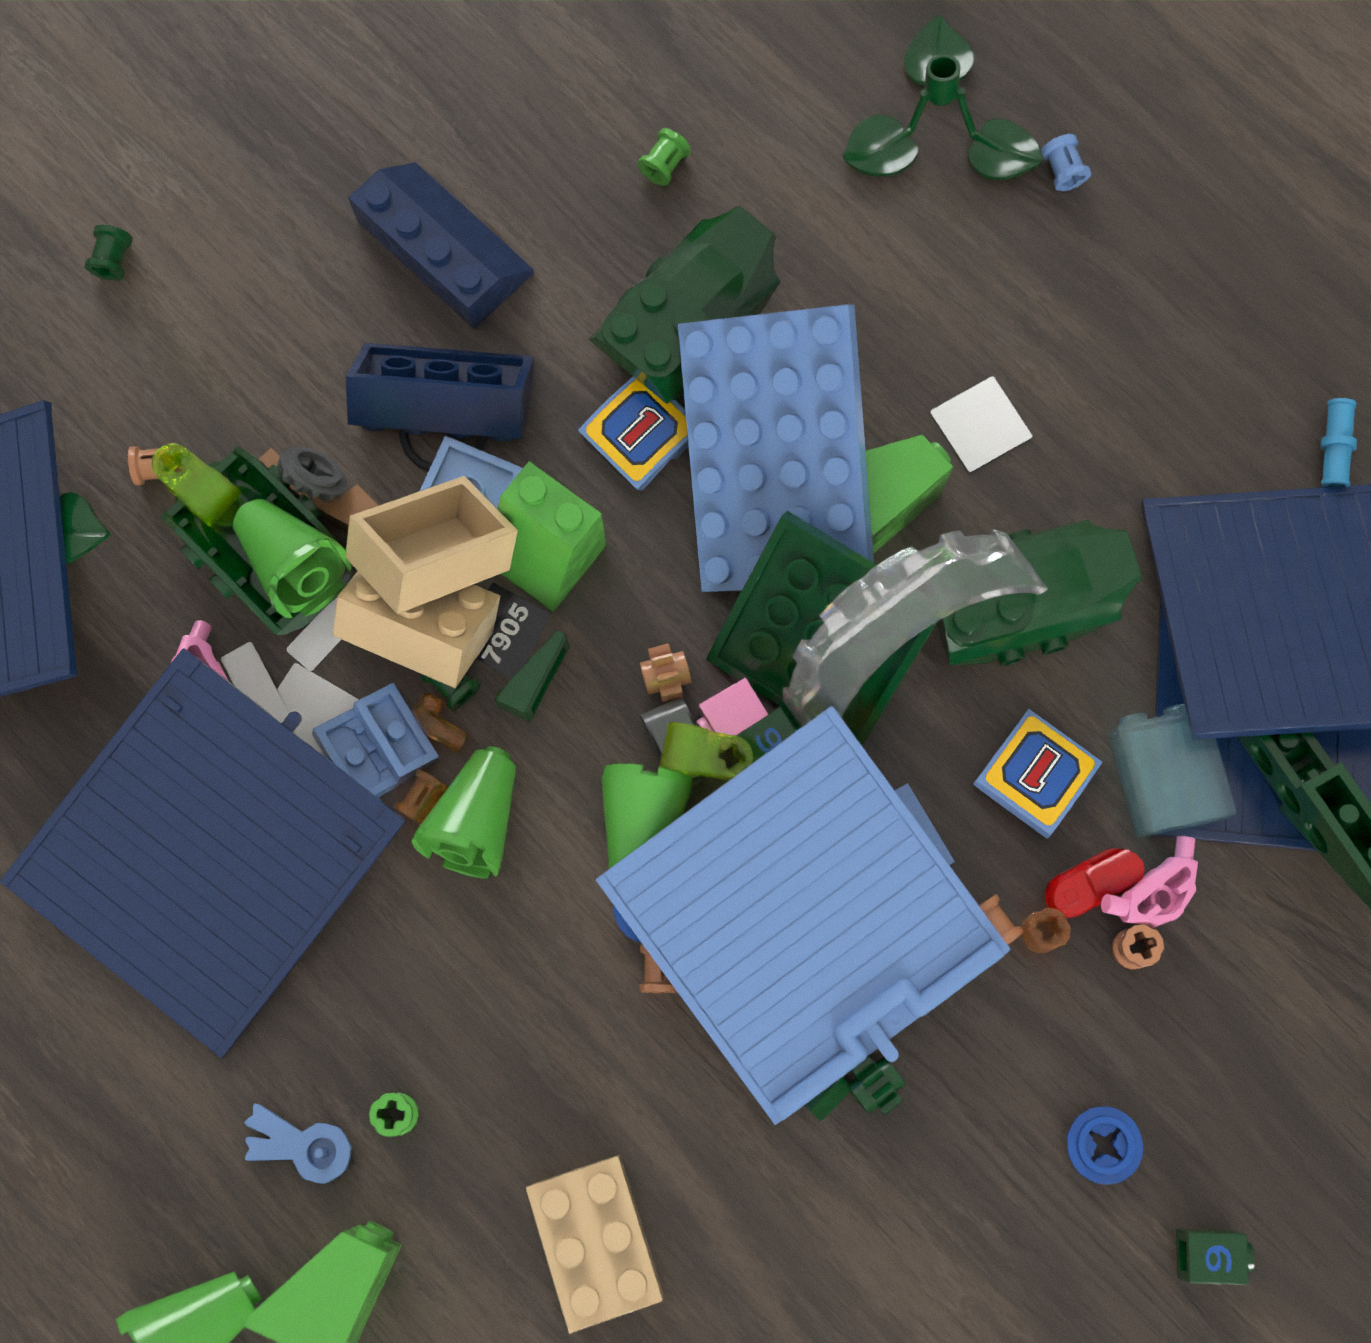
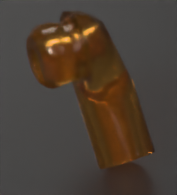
[412,692,468,753]

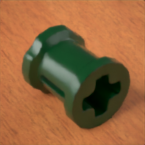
[85,224,133,281]
[421,674,481,711]

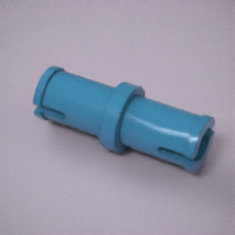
[1320,398,1357,487]

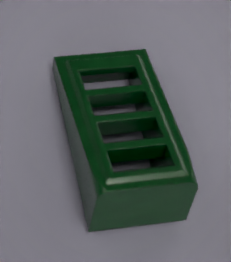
[494,630,570,722]

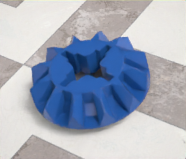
[1066,1106,1143,1185]

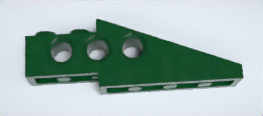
[1238,732,1371,910]

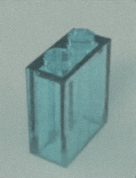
[1108,704,1237,839]

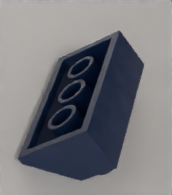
[348,162,534,329]
[346,343,534,442]

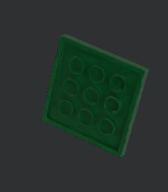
[705,511,947,746]

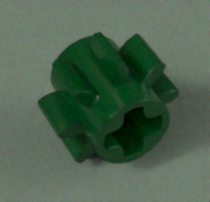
[846,1056,906,1115]

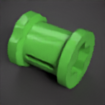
[637,128,691,186]
[369,1093,419,1137]

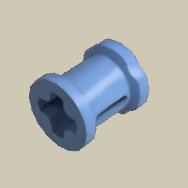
[1041,134,1091,191]

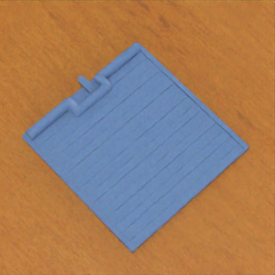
[595,706,1011,1125]

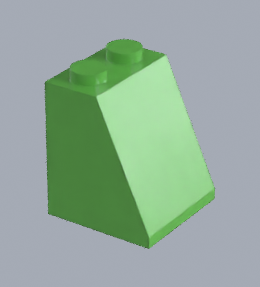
[866,435,953,554]
[497,461,606,612]
[244,1221,402,1343]

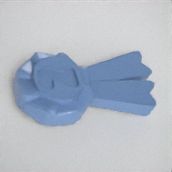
[244,1103,353,1184]

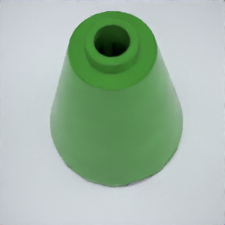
[233,499,352,618]
[411,746,516,879]
[601,764,692,869]
[116,1271,262,1343]

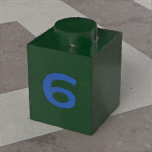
[735,707,801,768]
[1176,1229,1255,1285]

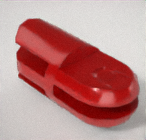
[1044,848,1145,918]

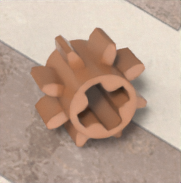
[639,643,692,702]

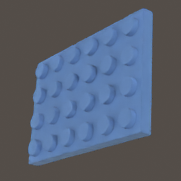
[678,304,874,592]

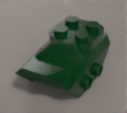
[588,206,781,404]
[160,446,354,635]
[918,520,1142,666]

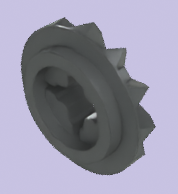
[276,447,347,502]

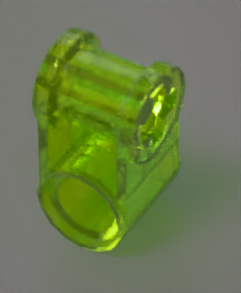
[151,443,241,527]
[659,722,753,780]

